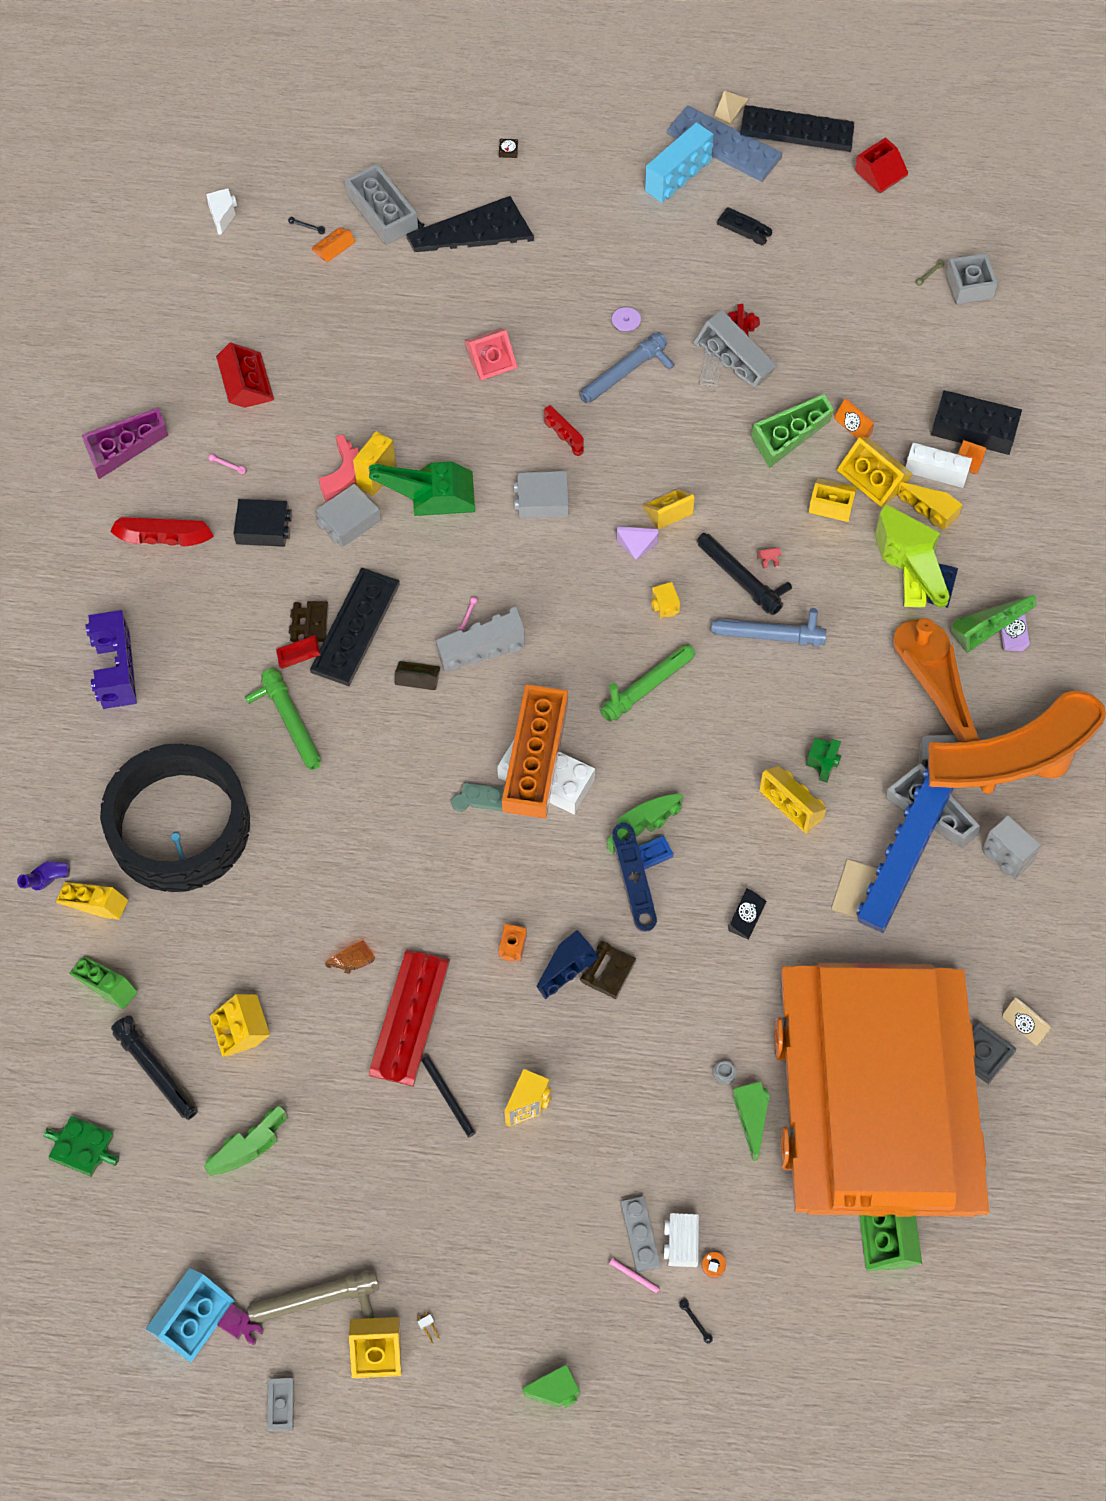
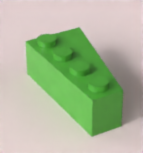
[751,394,834,468]

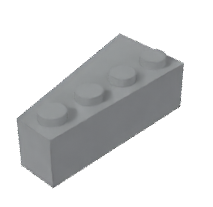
[436,607,525,671]

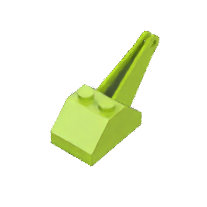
[875,504,950,608]

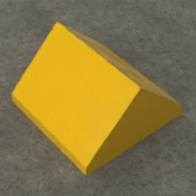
[643,489,695,529]

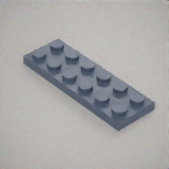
[667,105,782,182]

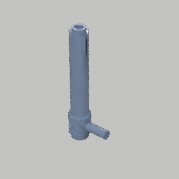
[580,332,675,403]
[711,608,826,647]

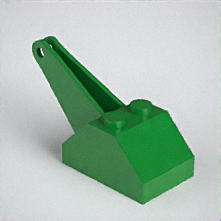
[369,461,475,516]

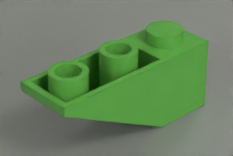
[69,956,138,1010]

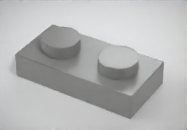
[267,1378,294,1431]

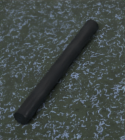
[421,1056,476,1138]

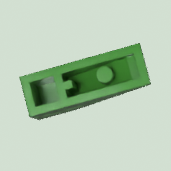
[733,1082,770,1161]

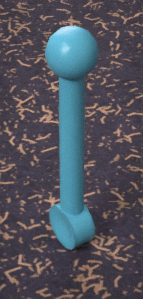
[171,833,185,860]

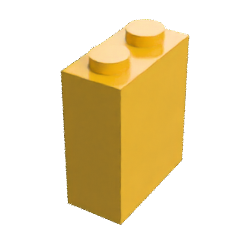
[353,431,396,496]

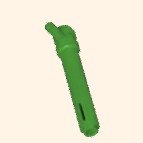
[600,645,696,722]
[245,668,321,770]

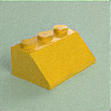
[837,437,913,507]
[759,766,826,834]

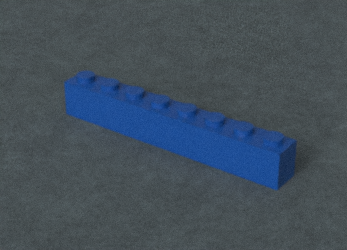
[856,766,954,934]

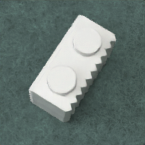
[664,1213,699,1267]

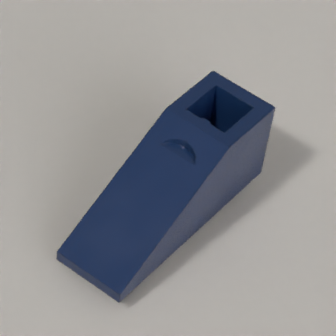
[536,930,599,999]

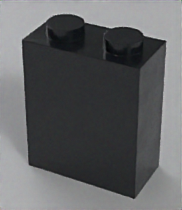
[233,499,292,547]

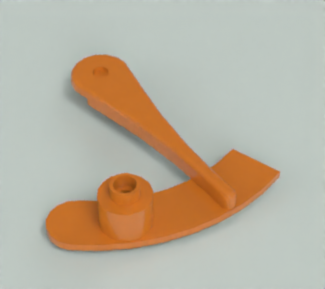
[893,618,1106,794]

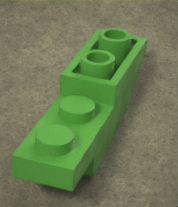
[607,794,683,854]
[204,1105,288,1176]

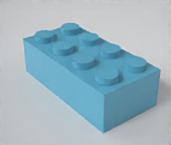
[645,122,713,203]

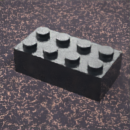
[931,390,1022,455]

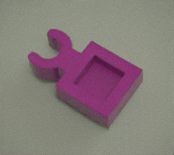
[217,1304,263,1345]

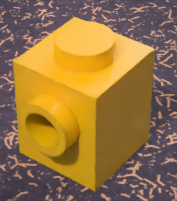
[651,582,681,618]

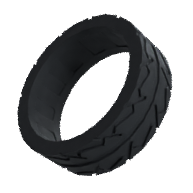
[100,743,250,892]

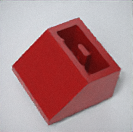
[855,137,908,193]

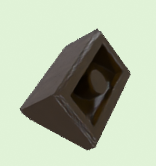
[394,661,440,690]

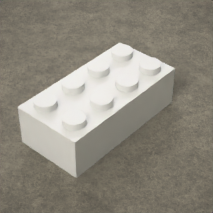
[497,740,595,815]

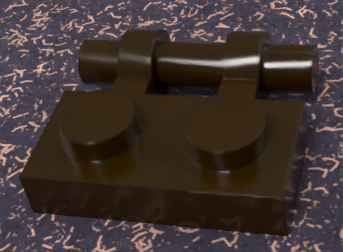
[288,601,329,642]

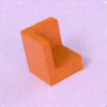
[958,440,986,474]

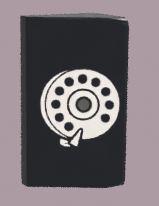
[728,888,767,940]

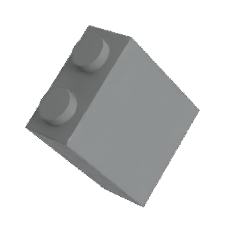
[514,471,568,518]
[315,484,381,548]

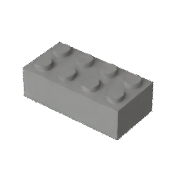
[345,164,418,245]

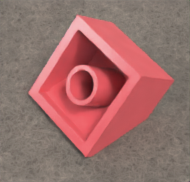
[464,328,517,380]

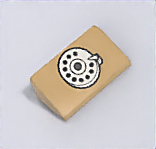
[1002,997,1052,1046]

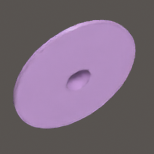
[612,307,641,331]

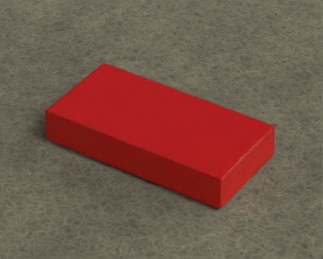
[276,635,321,669]

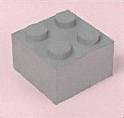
[946,253,998,304]
[982,815,1041,879]

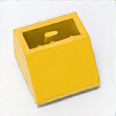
[809,478,857,522]
[209,994,270,1057]

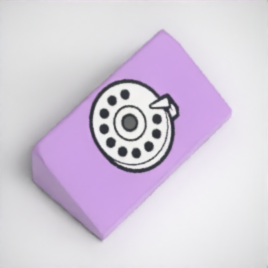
[1001,614,1030,652]

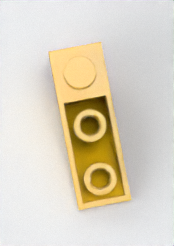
[897,482,963,530]
[55,882,129,920]

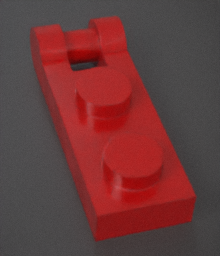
[544,405,584,456]

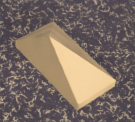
[714,90,748,125]

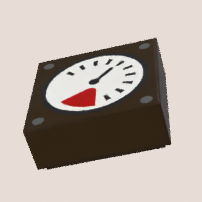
[499,139,518,158]

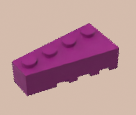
[82,408,168,479]

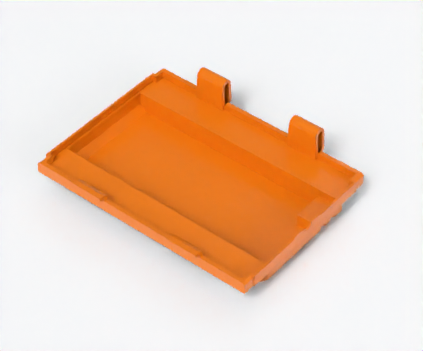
[774,962,989,1217]

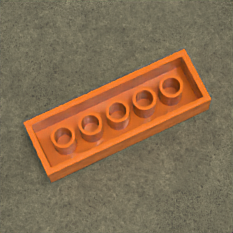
[502,684,568,819]

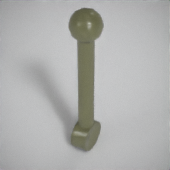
[916,260,944,286]

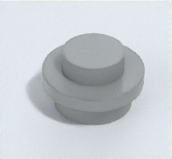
[713,1061,736,1084]

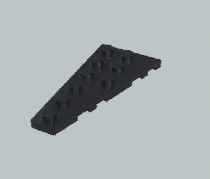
[406,196,534,253]

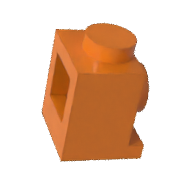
[498,924,527,962]

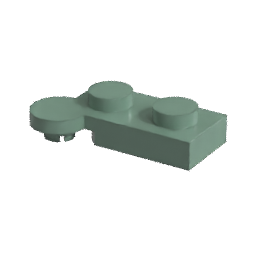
[451,783,504,812]

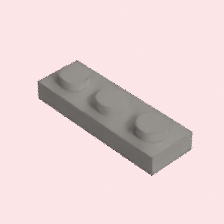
[621,1196,660,1273]

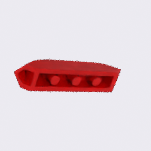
[110,517,214,546]

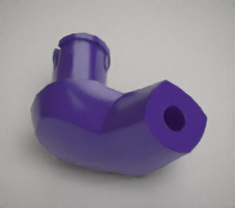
[17,861,70,890]

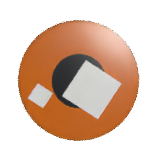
[702,1252,726,1278]

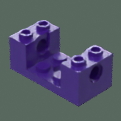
[85,610,137,709]

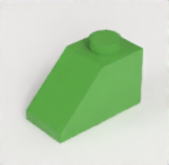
[522,1365,580,1408]

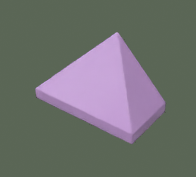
[617,526,659,559]

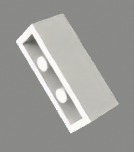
[906,443,972,488]

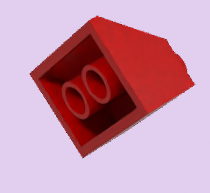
[216,342,274,408]

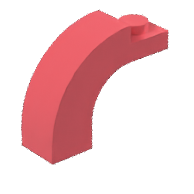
[318,434,359,503]

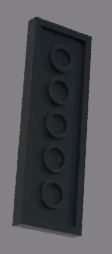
[740,105,855,152]
[310,567,400,687]

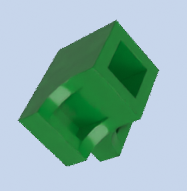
[806,738,842,783]

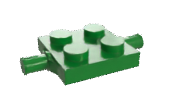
[43,1116,119,1177]

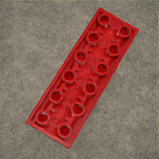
[369,949,450,1087]

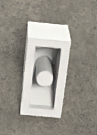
[206,188,237,235]

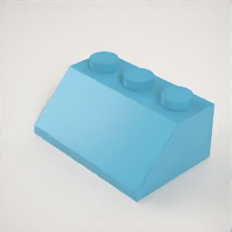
[146,1268,235,1362]

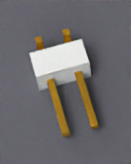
[417,1312,440,1343]

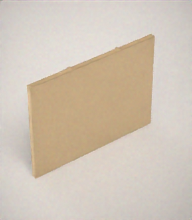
[831,859,878,918]

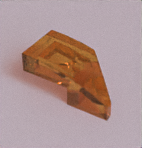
[325,940,375,974]

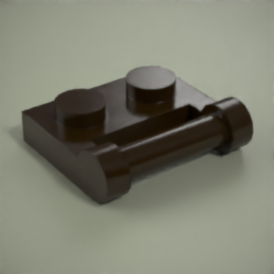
[580,941,636,999]

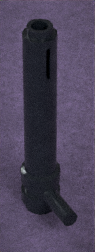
[697,533,792,615]
[111,1016,198,1120]

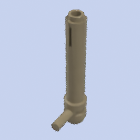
[248,1270,379,1323]

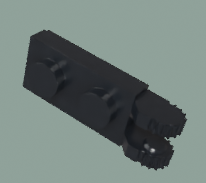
[717,207,773,245]

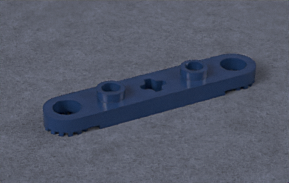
[612,823,657,932]

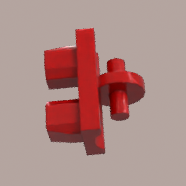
[728,303,760,337]

